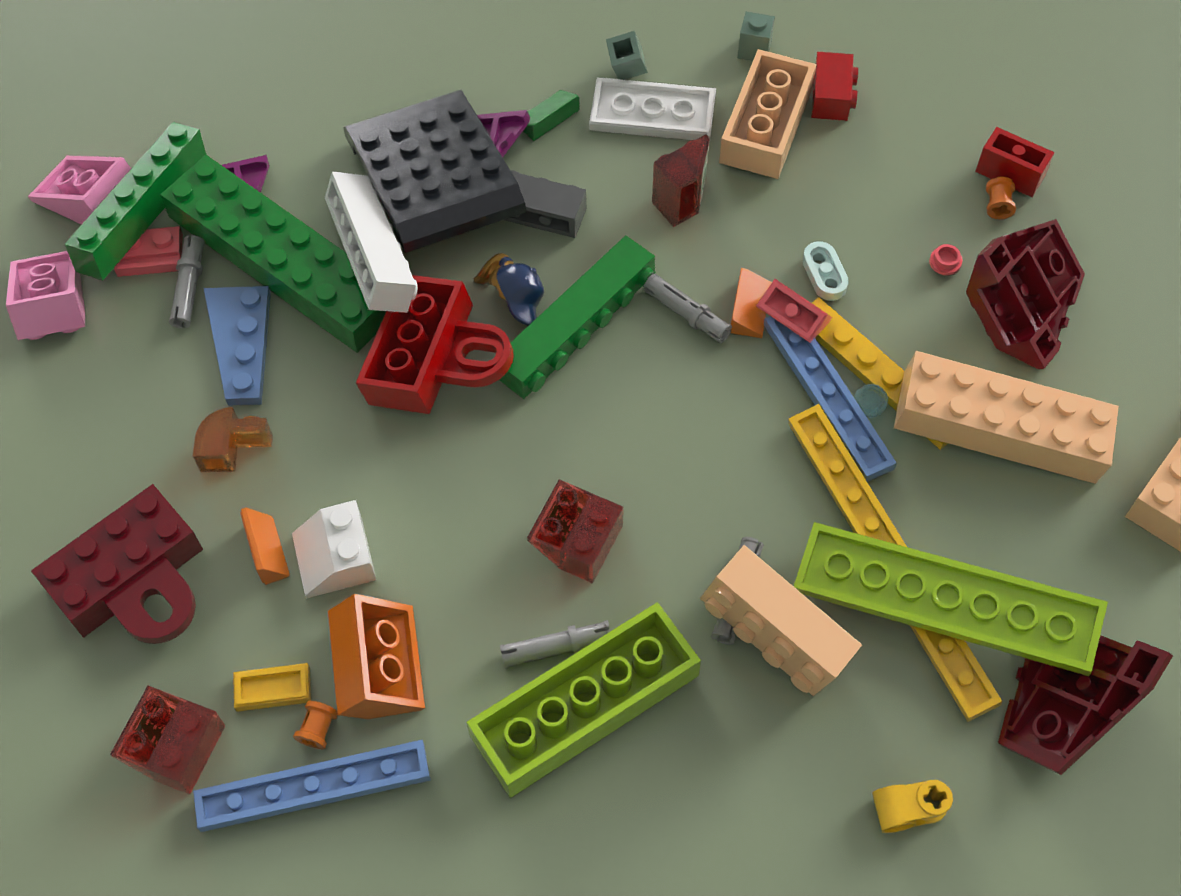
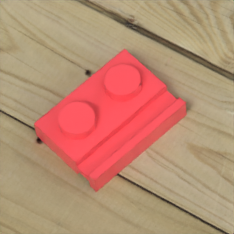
[114,226,183,277]

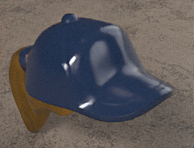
[473,253,544,326]

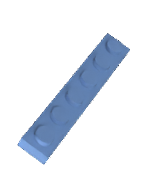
[764,316,897,482]
[193,740,431,832]

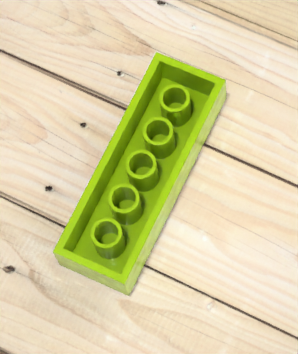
[466,602,701,798]

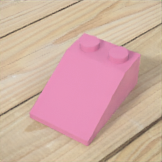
[28,155,131,225]
[6,251,85,340]

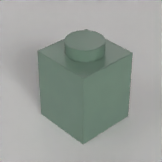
[737,11,775,61]
[606,31,648,80]

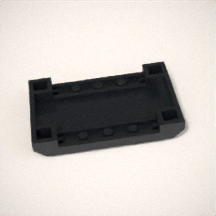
[343,90,526,253]

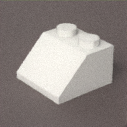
[292,500,376,599]

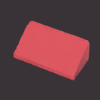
[756,279,832,343]

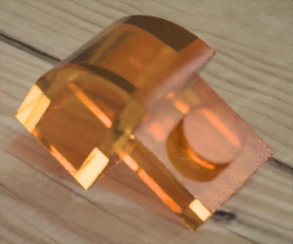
[193,407,273,472]

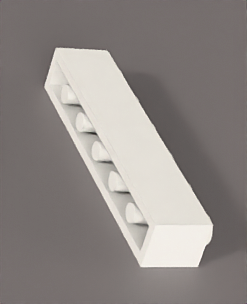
[325,171,418,313]

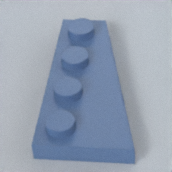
[204,286,271,406]

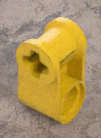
[872,780,953,833]

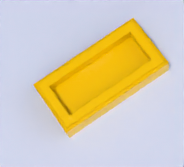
[233,663,311,712]

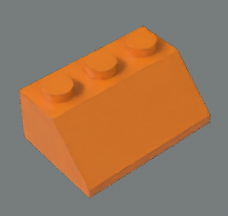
[328,594,425,719]

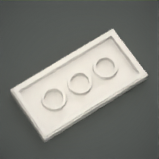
[589,77,716,142]

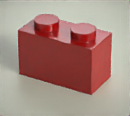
[811,51,858,121]
[975,127,1055,198]

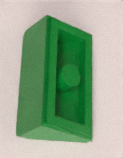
[523,90,580,141]

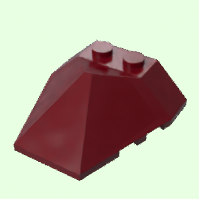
[966,219,1085,370]
[998,635,1173,775]

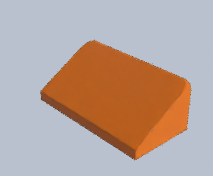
[731,268,772,338]
[240,507,290,585]

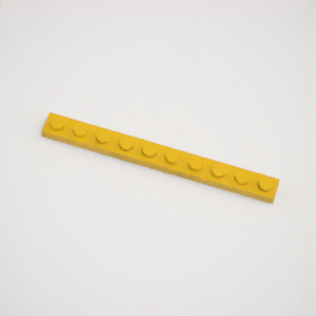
[788,404,1003,722]

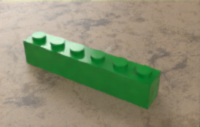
[65,122,207,281]
[499,235,656,399]

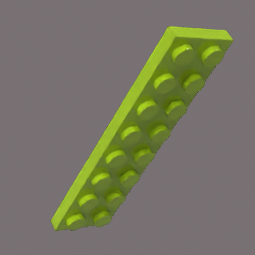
[794,522,1108,676]

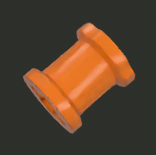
[986,177,1016,219]
[293,700,338,750]

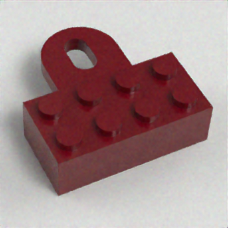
[31,484,203,644]

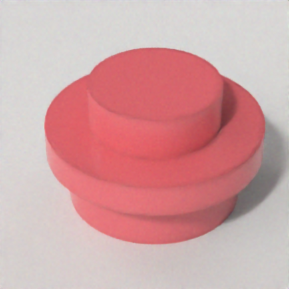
[929,244,963,275]

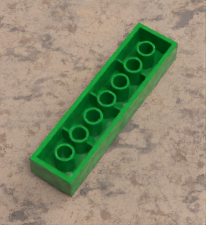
[160,155,386,353]

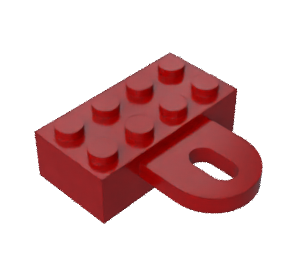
[356,275,514,415]

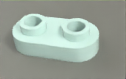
[803,241,848,301]

